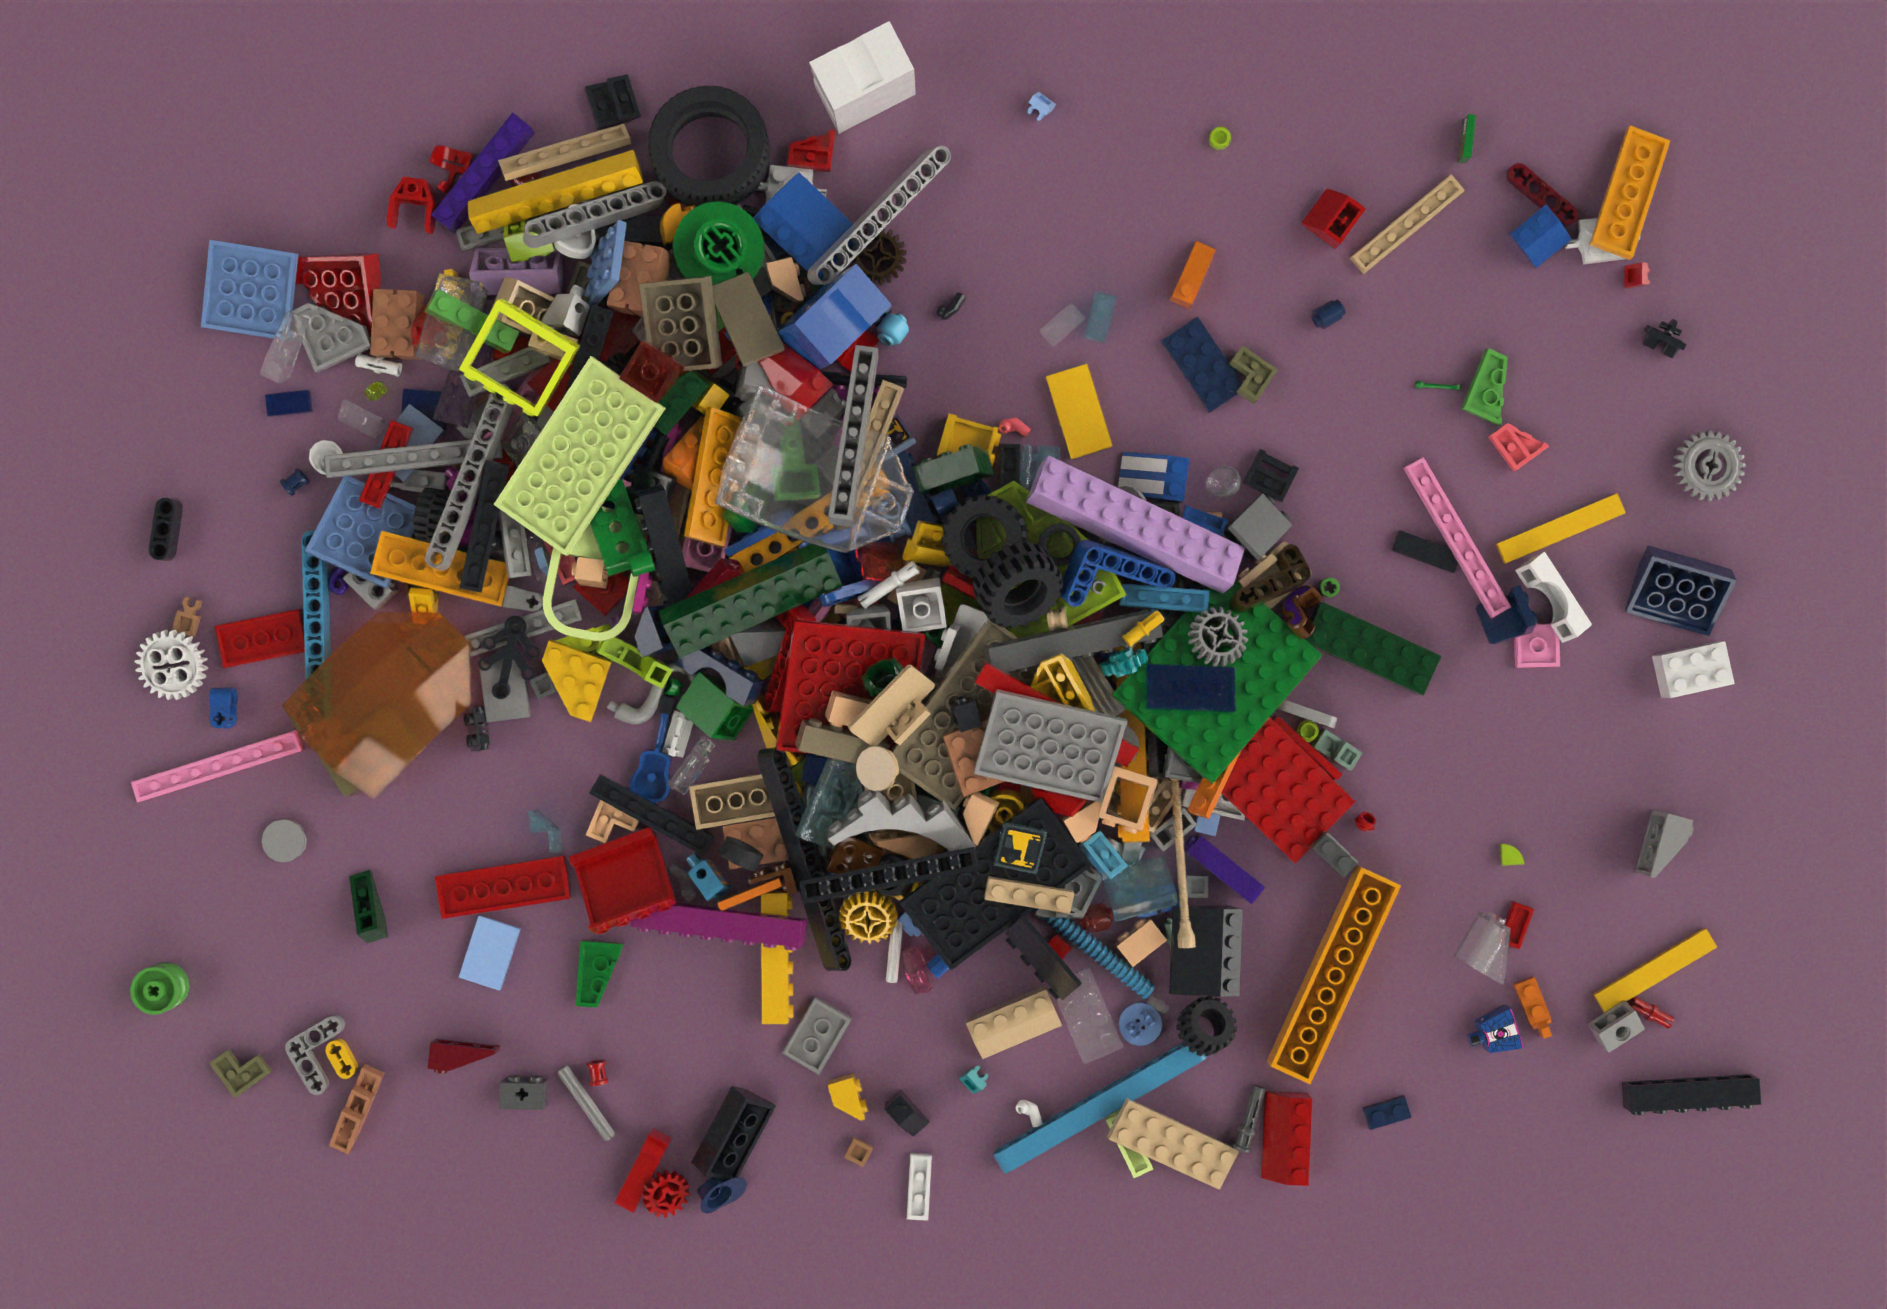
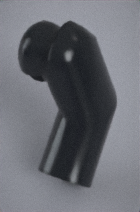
[936,292,966,320]

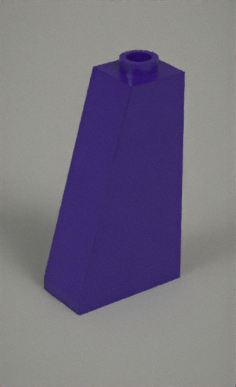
[1185,834,1265,904]

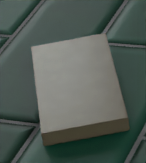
[713,272,784,367]

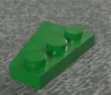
[576,940,625,1008]

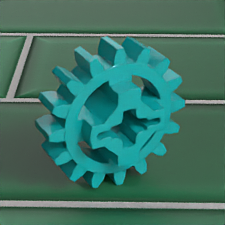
[1099,647,1148,678]

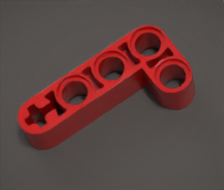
[614,1128,672,1213]

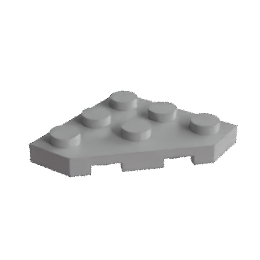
[291,303,371,372]

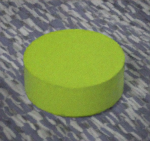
[1209,126,1231,150]

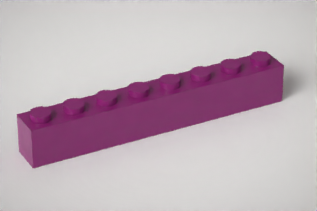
[630,903,807,951]

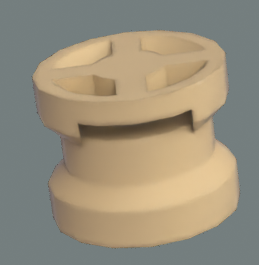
[1047,607,1068,631]

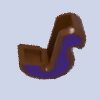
[1282,585,1323,639]

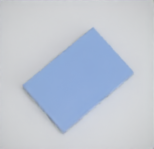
[459,915,521,991]

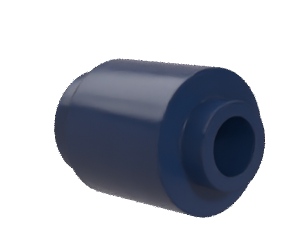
[1311,299,1346,329]

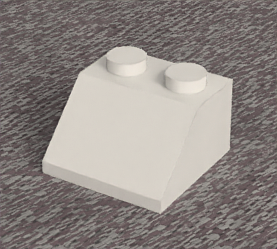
[896,578,947,632]

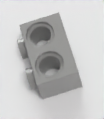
[343,572,398,610]

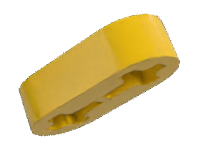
[325,1038,358,1079]

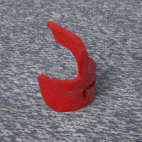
[430,145,473,194]

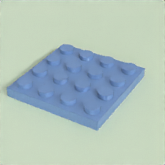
[201,240,298,341]
[305,476,416,589]

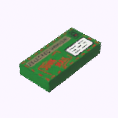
[1457,114,1476,163]

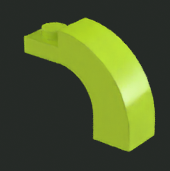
[596,637,673,689]

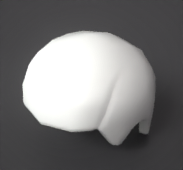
[309,440,343,475]

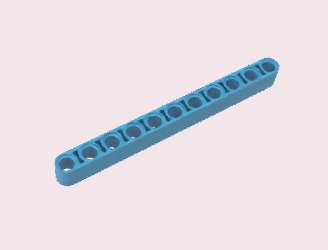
[993,1042,1208,1173]

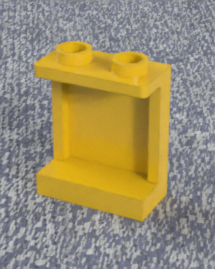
[937,413,1002,466]

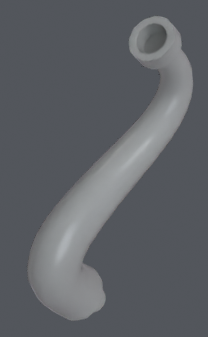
[607,662,697,725]

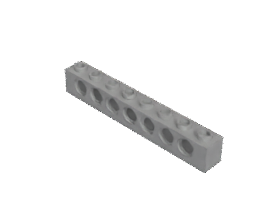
[828,345,879,527]

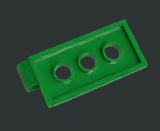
[590,479,655,577]

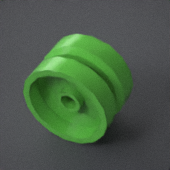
[130,962,190,1015]

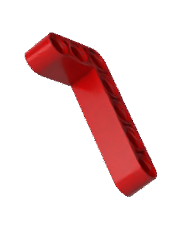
[764,604,817,713]

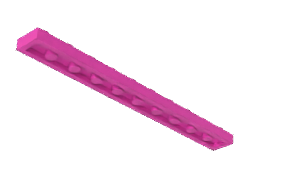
[632,416,684,615]

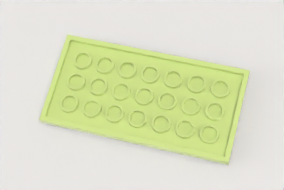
[494,356,666,556]

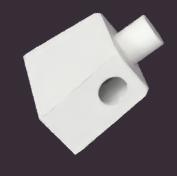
[541,285,590,336]

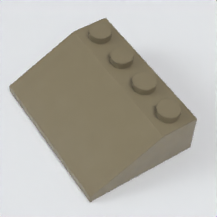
[639,276,722,374]

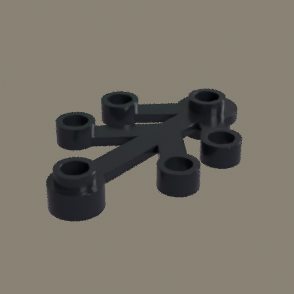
[478,616,540,699]

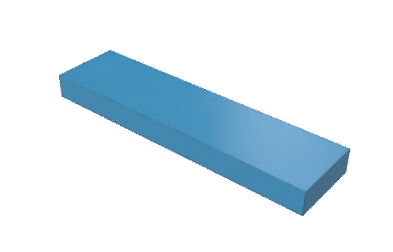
[1119,583,1210,613]

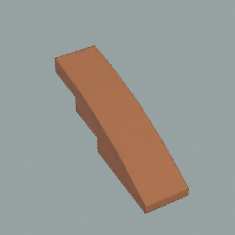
[329,1064,385,1155]

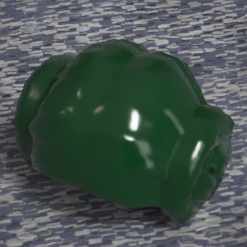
[861,657,903,697]

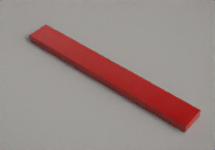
[974,662,1139,768]

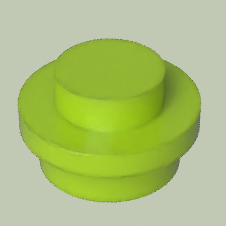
[1297,720,1319,742]

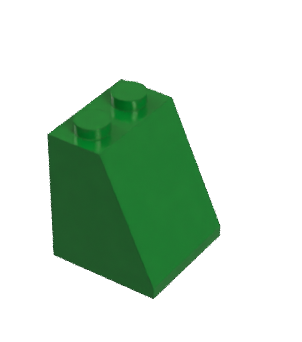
[676,672,754,741]

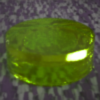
[364,381,388,401]

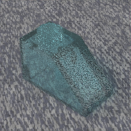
[1084,292,1117,343]

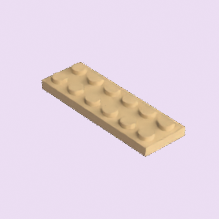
[1107,1098,1239,1190]

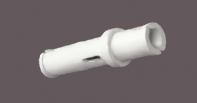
[858,561,920,609]

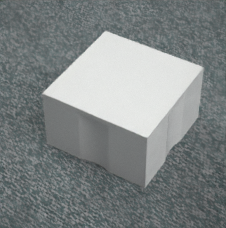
[809,21,916,134]

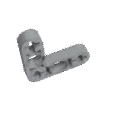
[285,1015,345,1095]

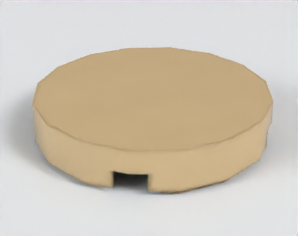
[856,746,899,791]

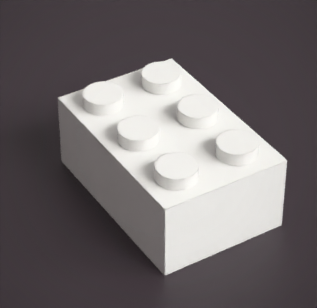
[1652,641,1735,698]

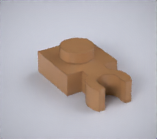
[171,597,202,637]

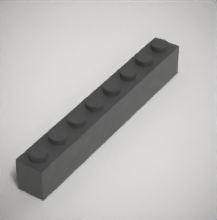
[984,608,1163,674]

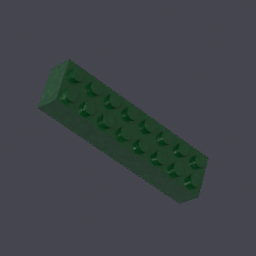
[658,539,843,658]

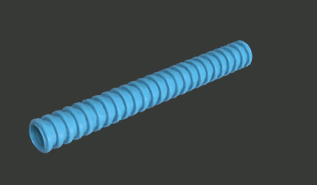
[1031,908,1155,999]

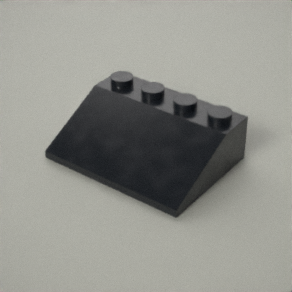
[1169,905,1243,997]
[1005,915,1082,1001]

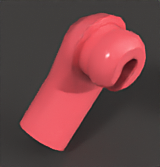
[998,417,1031,438]

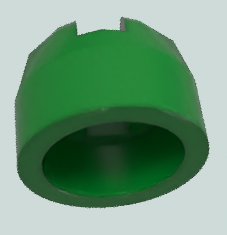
[664,677,683,696]

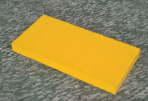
[1045,364,1113,460]

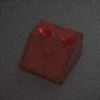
[619,340,686,403]

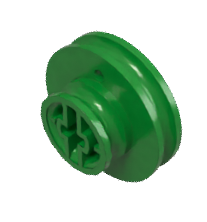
[672,202,764,286]

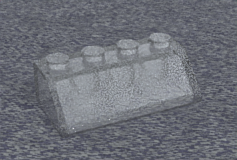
[415,273,488,373]

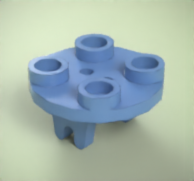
[1118,1001,1162,1046]

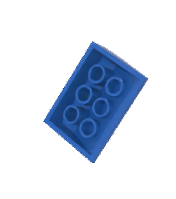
[753,172,853,279]

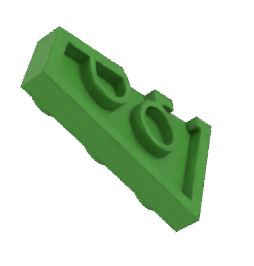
[1461,348,1508,426]

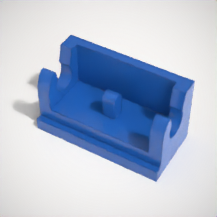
[1181,505,1228,537]

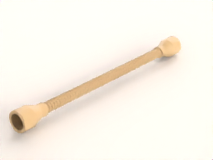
[1165,754,1196,948]

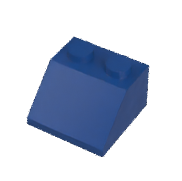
[1509,205,1571,268]

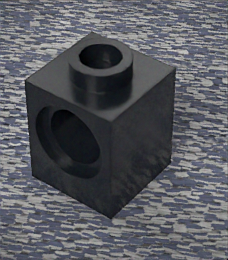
[949,695,982,733]

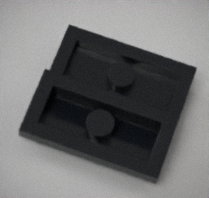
[584,74,641,131]
[626,464,676,515]

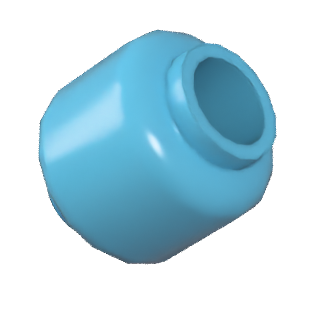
[877,313,909,346]

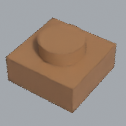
[844,1136,874,1167]

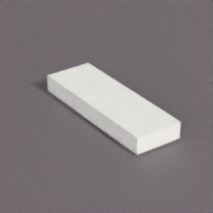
[907,1153,932,1220]

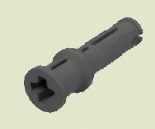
[1232,1085,1266,1153]

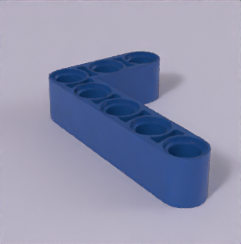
[1060,540,1175,607]

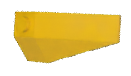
[752,692,807,767]

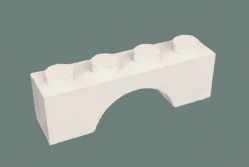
[1515,552,1592,643]

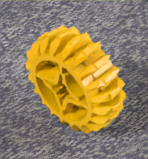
[839,890,898,945]

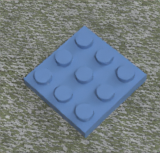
[585,220,626,307]

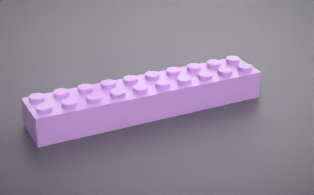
[1026,455,1245,594]

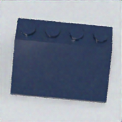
[1625,545,1737,636]

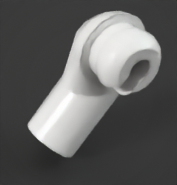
[1015,1100,1043,1127]

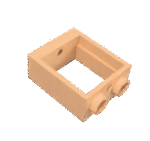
[1098,766,1158,834]

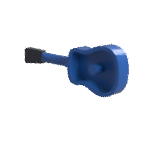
[630,696,675,803]

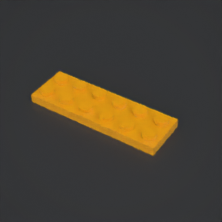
[1589,125,1671,260]
[684,407,746,547]
[370,531,509,607]

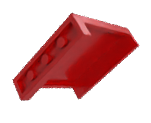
[569,827,677,934]

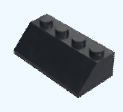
[691,1086,776,1180]

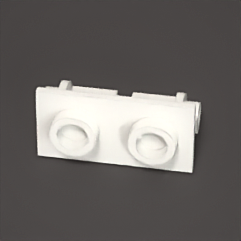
[662,710,693,758]

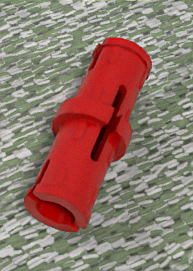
[1629,996,1674,1029]

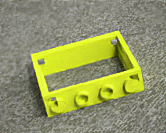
[459,298,580,417]

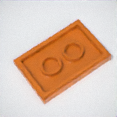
[718,874,783,910]

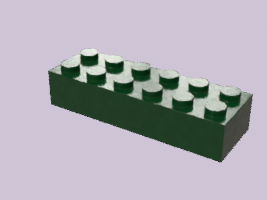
[1304,602,1442,696]

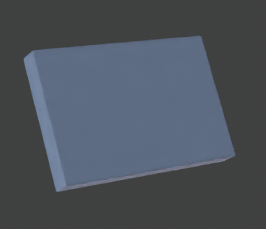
[374,404,445,482]

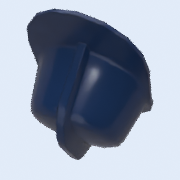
[697,1177,747,1214]

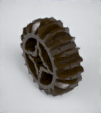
[849,228,907,286]

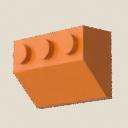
[663,416,705,491]

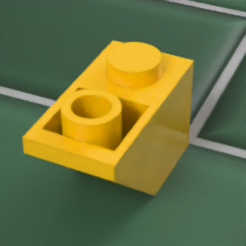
[828,1073,868,1121]

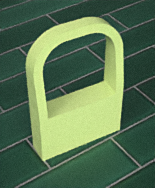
[543,507,648,641]

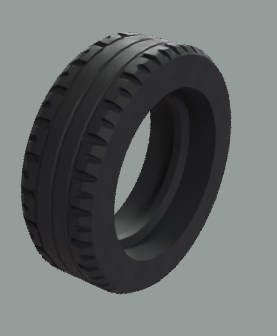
[648,85,770,207]

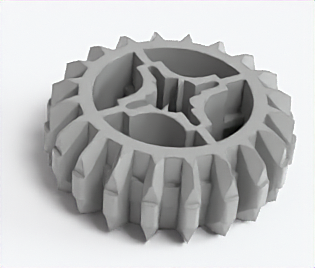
[1188,607,1248,667]

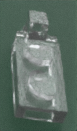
[667,736,715,794]

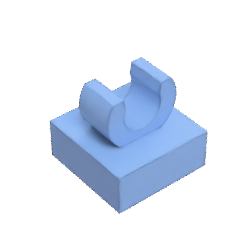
[1028,92,1056,121]

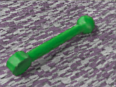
[1415,381,1461,390]

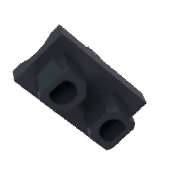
[1642,319,1687,359]

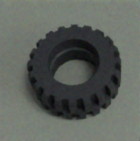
[942,495,1029,578]
[973,542,1063,628]

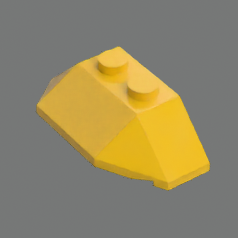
[1031,653,1095,712]

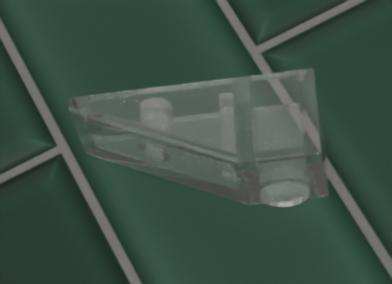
[259,311,309,383]

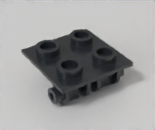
[463,706,490,752]

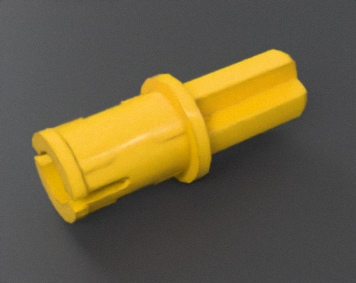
[1122,611,1164,647]

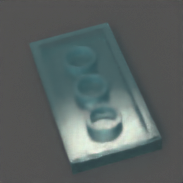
[795,757,861,850]

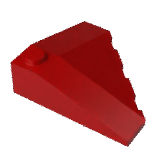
[296,253,381,337]

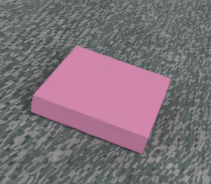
[1514,623,1560,668]

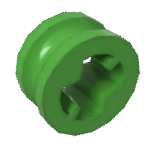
[1319,578,1340,597]

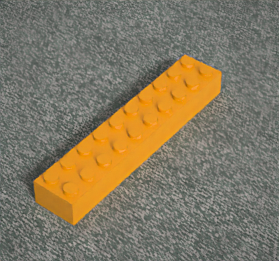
[1267,865,1401,1084]

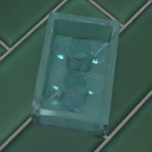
[1101,855,1178,922]

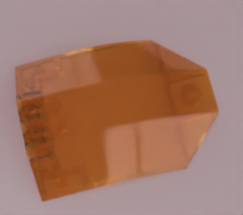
[282,612,472,799]

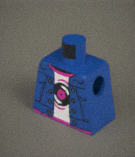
[1467,1004,1525,1053]

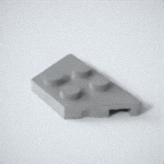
[1035,843,1102,918]

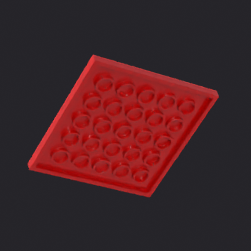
[776,620,926,753]

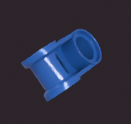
[209,687,238,729]

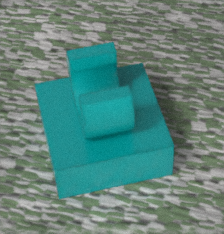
[959,1065,988,1094]

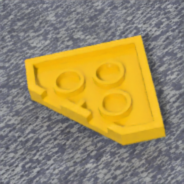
[542,639,612,722]

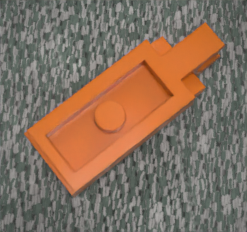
[1513,976,1552,1039]

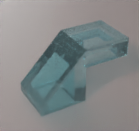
[528,809,563,853]

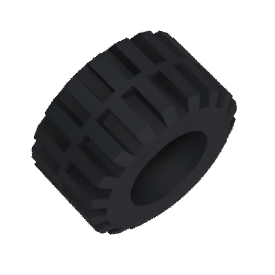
[413,487,457,544]
[1176,996,1237,1056]

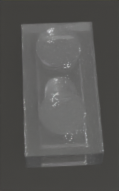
[1038,302,1086,348]

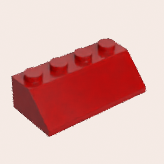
[1261,1091,1313,1186]

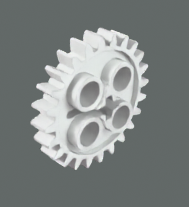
[135,629,208,700]

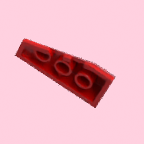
[758,342,833,421]

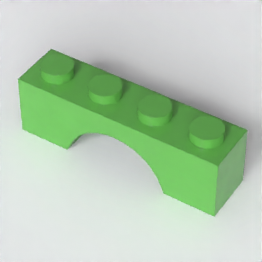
[424,289,519,354]

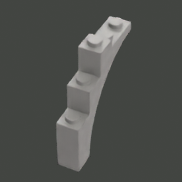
[828,790,976,851]

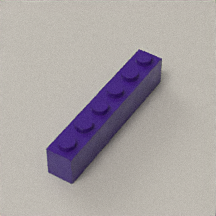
[432,112,535,234]

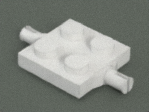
[756,165,827,204]
[1565,218,1640,265]

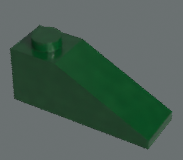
[349,870,388,943]

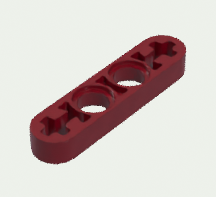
[1506,163,1578,227]

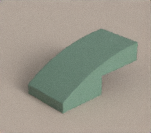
[1311,728,1362,771]

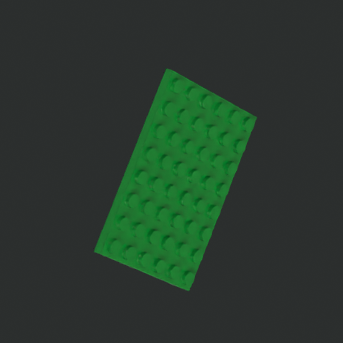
[1111,579,1322,784]

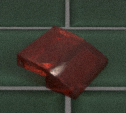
[855,540,904,580]

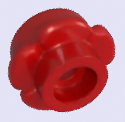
[1355,812,1376,832]

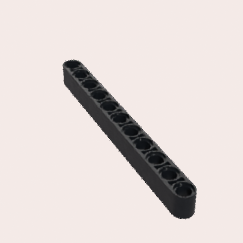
[757,747,852,971]

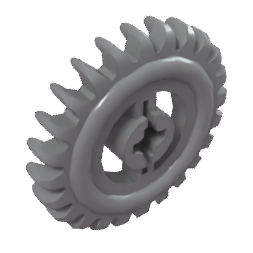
[1672,430,1746,502]

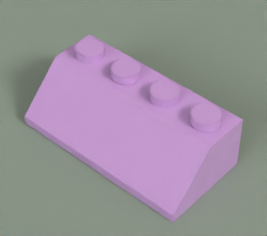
[469,247,563,296]

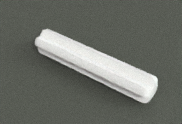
[886,918,903,983]

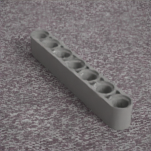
[523,181,667,248]

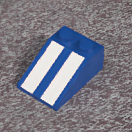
[1118,452,1190,503]

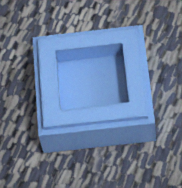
[535,547,551,575]
[1194,813,1220,836]

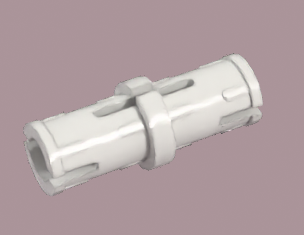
[355,353,402,377]

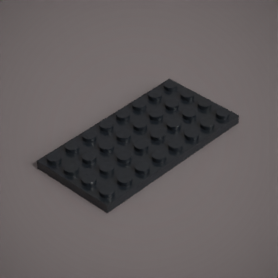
[899,797,1092,970]

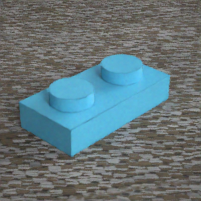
[1083,831,1128,879]

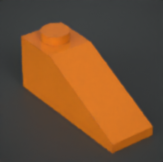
[1169,241,1216,309]

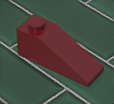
[427,1039,500,1074]

